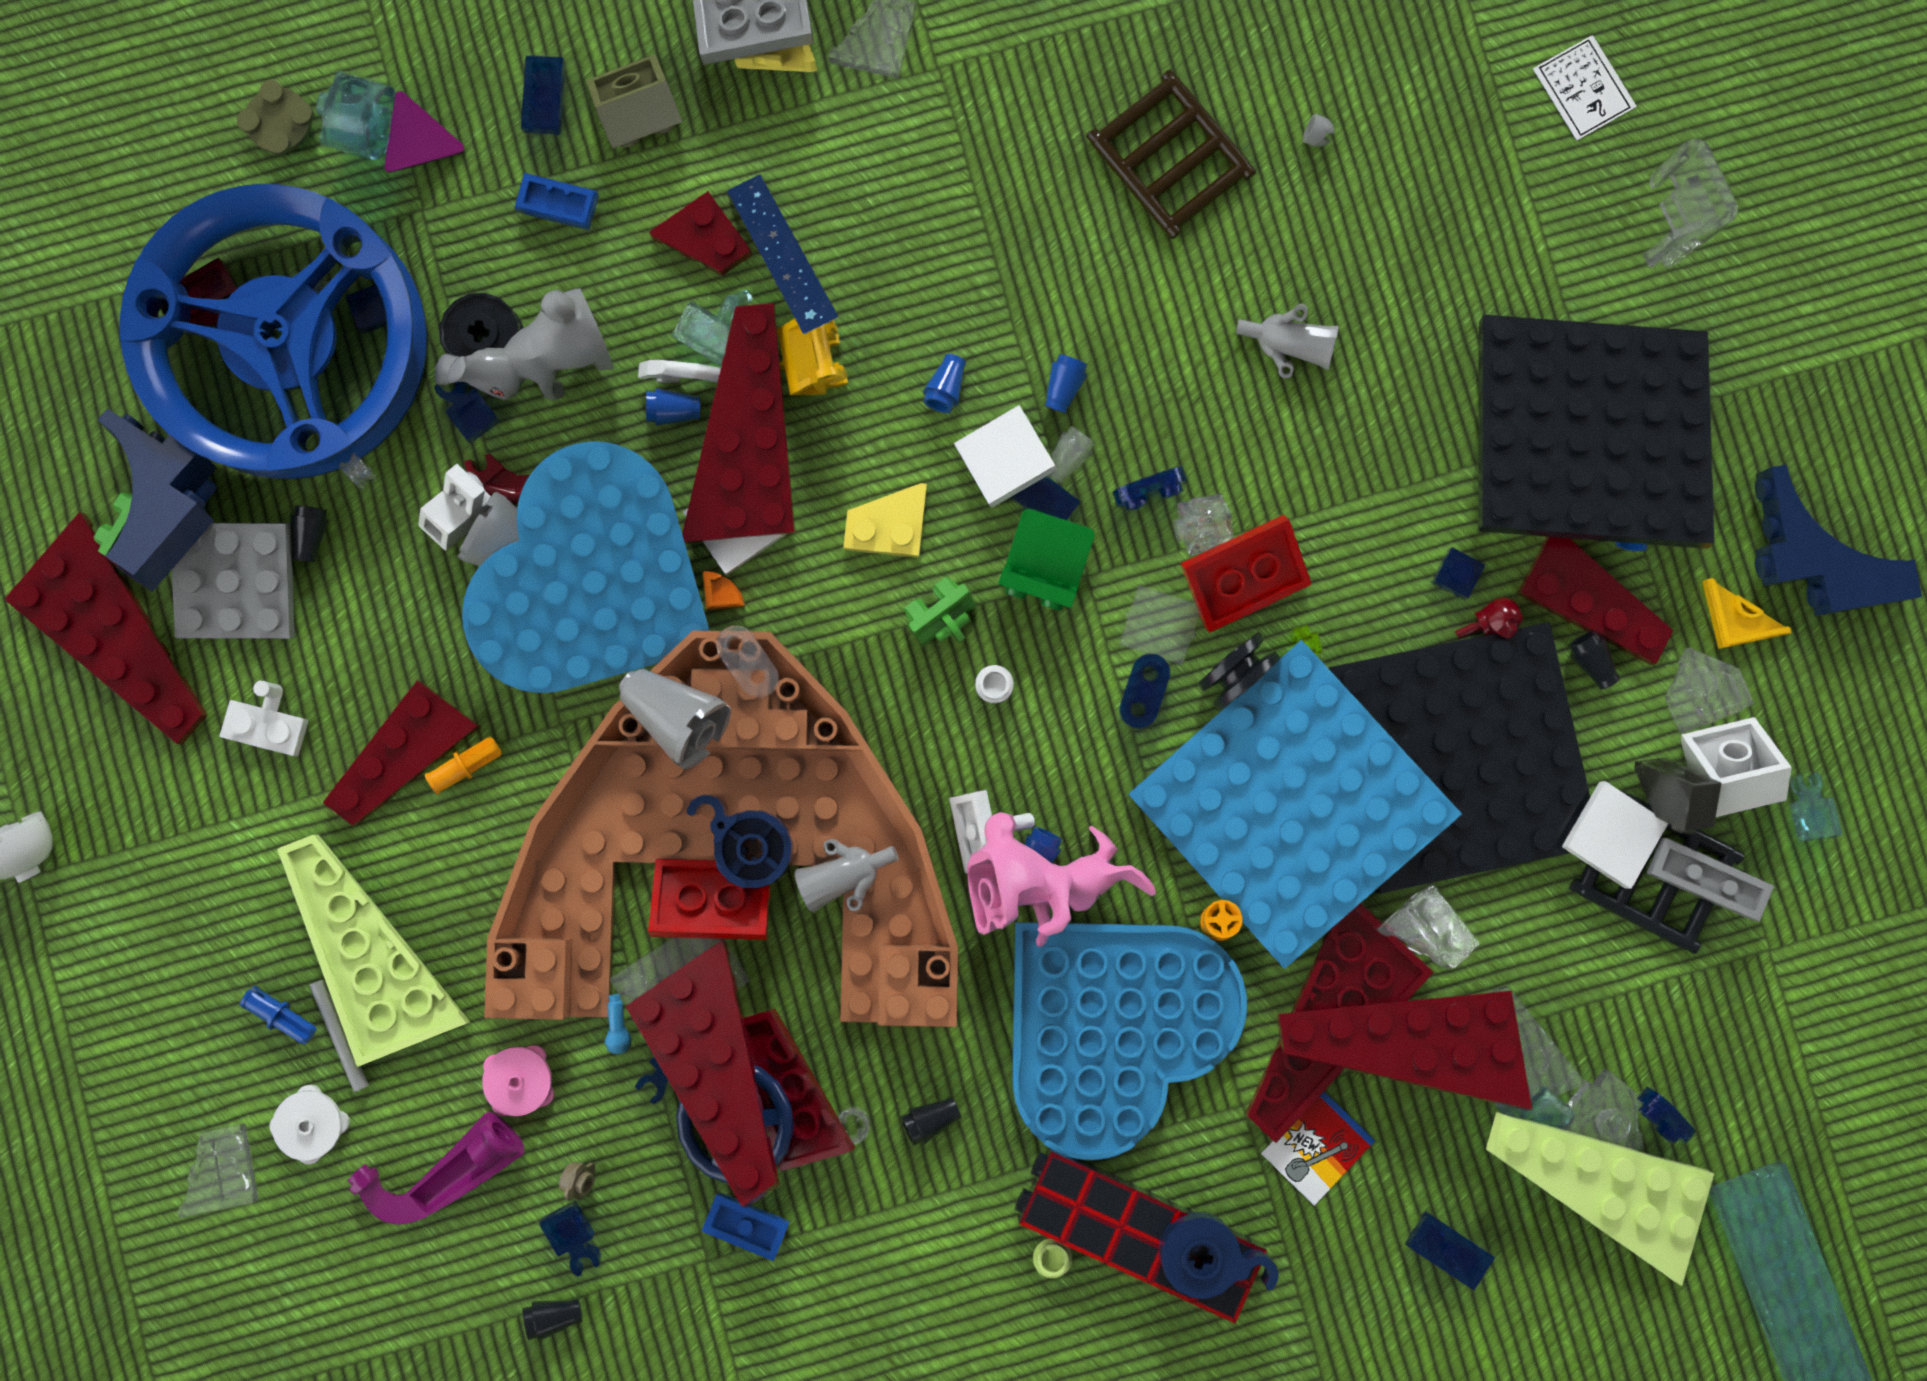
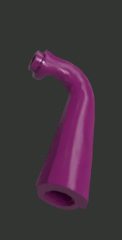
[347,1112,525,1225]

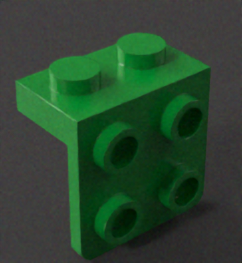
[998,508,1095,611]

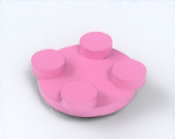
[482,1045,554,1116]

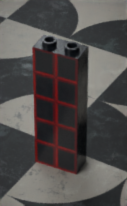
[1014,1147,1267,1324]

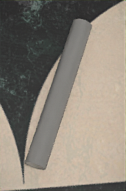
[309,979,369,1092]

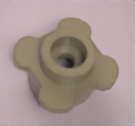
[559,1162,595,1201]

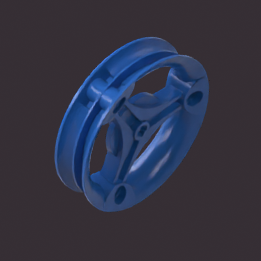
[120,184,428,479]

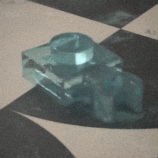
[1790,772,1843,842]

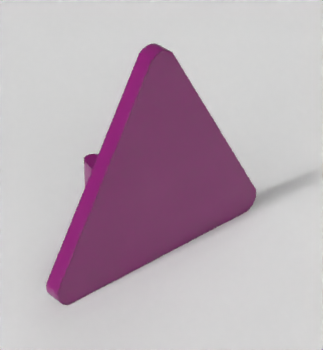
[384,91,464,173]

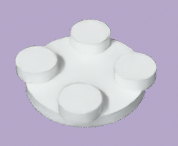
[270,1084,350,1165]

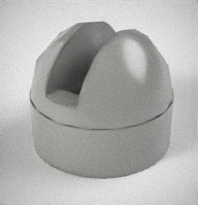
[1303,113,1334,147]

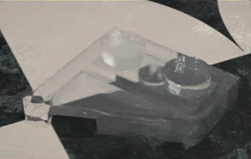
[828,0,916,79]
[1378,883,1480,970]
[178,1123,259,1218]

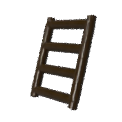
[1086,69,1256,239]

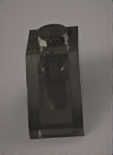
[1634,758,1722,834]

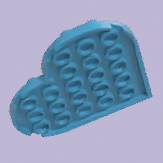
[462,441,709,693]
[1012,922,1247,1160]

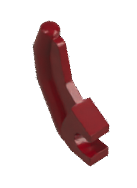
[464,453,530,505]

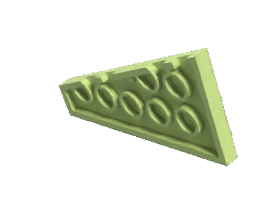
[277,835,470,1067]
[1486,1112,1714,1286]

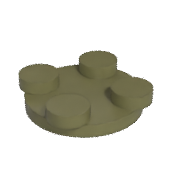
[237,80,314,155]

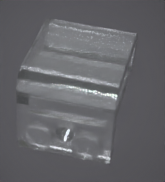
[1643,139,1738,268]

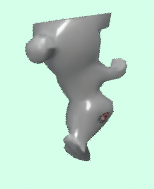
[434,288,614,400]

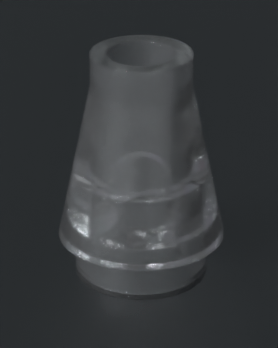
[1049,426,1096,484]

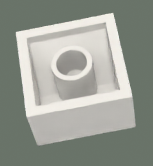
[1681,717,1792,818]

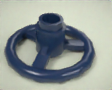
[676,1065,794,1184]

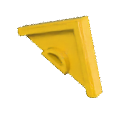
[1702,578,1792,649]

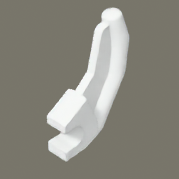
[638,360,721,383]

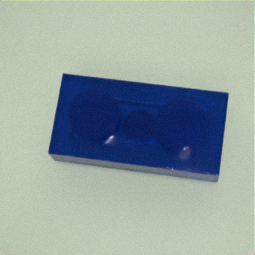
[1405,1211,1495,1291]

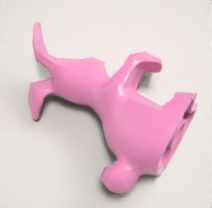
[967,812,1156,947]

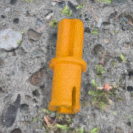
[425,737,502,795]

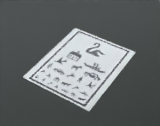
[1533,35,1637,140]

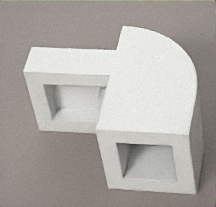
[418,464,491,551]

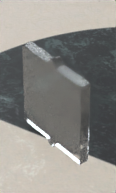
[1119,585,1199,666]

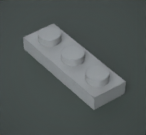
[1646,838,1774,922]

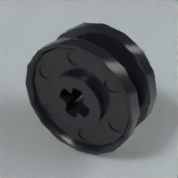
[439,293,524,357]
[1197,632,1281,710]

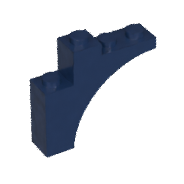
[97,409,217,592]
[1755,465,1922,616]

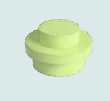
[1033,1238,1072,1278]

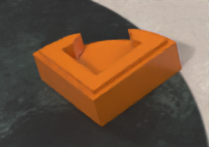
[703,571,745,611]

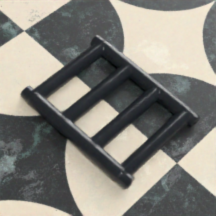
[1569,789,1745,954]

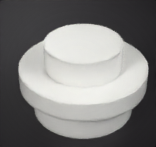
[975,665,1014,704]

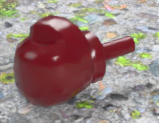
[1455,597,1523,639]

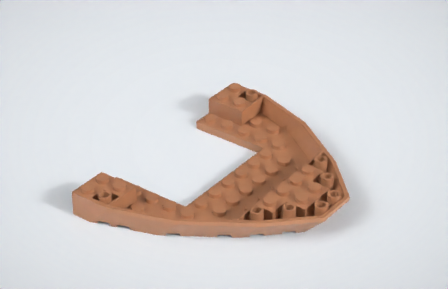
[484,630,958,1027]

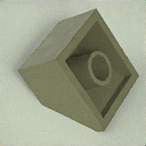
[586,54,682,149]

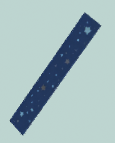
[727,175,838,334]

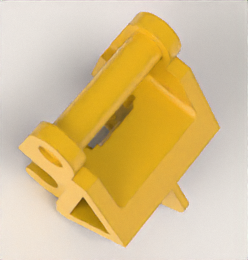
[777,318,848,395]

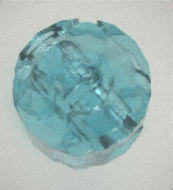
[316,71,396,160]

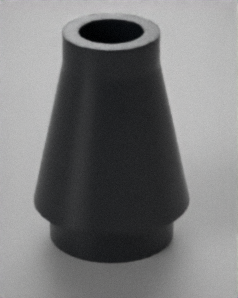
[290,505,329,562]
[1568,631,1620,690]
[901,1097,961,1145]
[522,1298,583,1341]

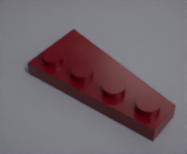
[1517,537,1673,665]
[322,680,481,826]
[744,1008,855,1171]

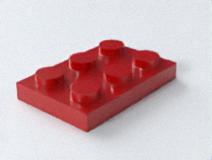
[1180,515,1312,633]
[648,859,771,940]

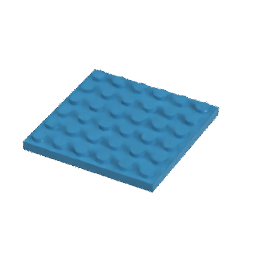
[1128,640,1462,969]

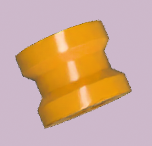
[1199,900,1243,942]

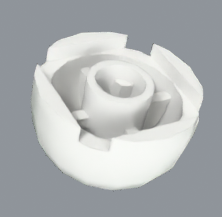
[0,811,53,882]

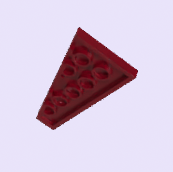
[682,303,796,543]
[4,512,207,745]
[1245,903,1434,1143]
[625,939,780,1208]
[1277,991,1533,1111]

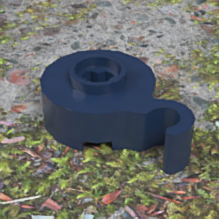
[687,795,794,888]
[1158,1211,1279,1299]

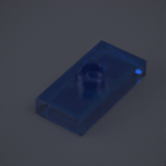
[521,56,566,135]
[1010,476,1081,520]

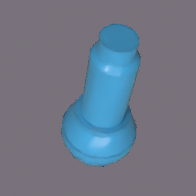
[605,994,632,1054]

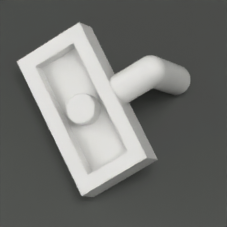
[219,681,309,757]
[949,790,1035,873]

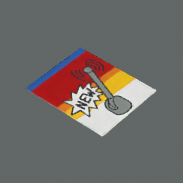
[1261,1092,1375,1206]

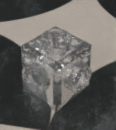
[1173,493,1234,556]

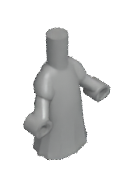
[1236,304,1339,378]
[795,839,899,913]

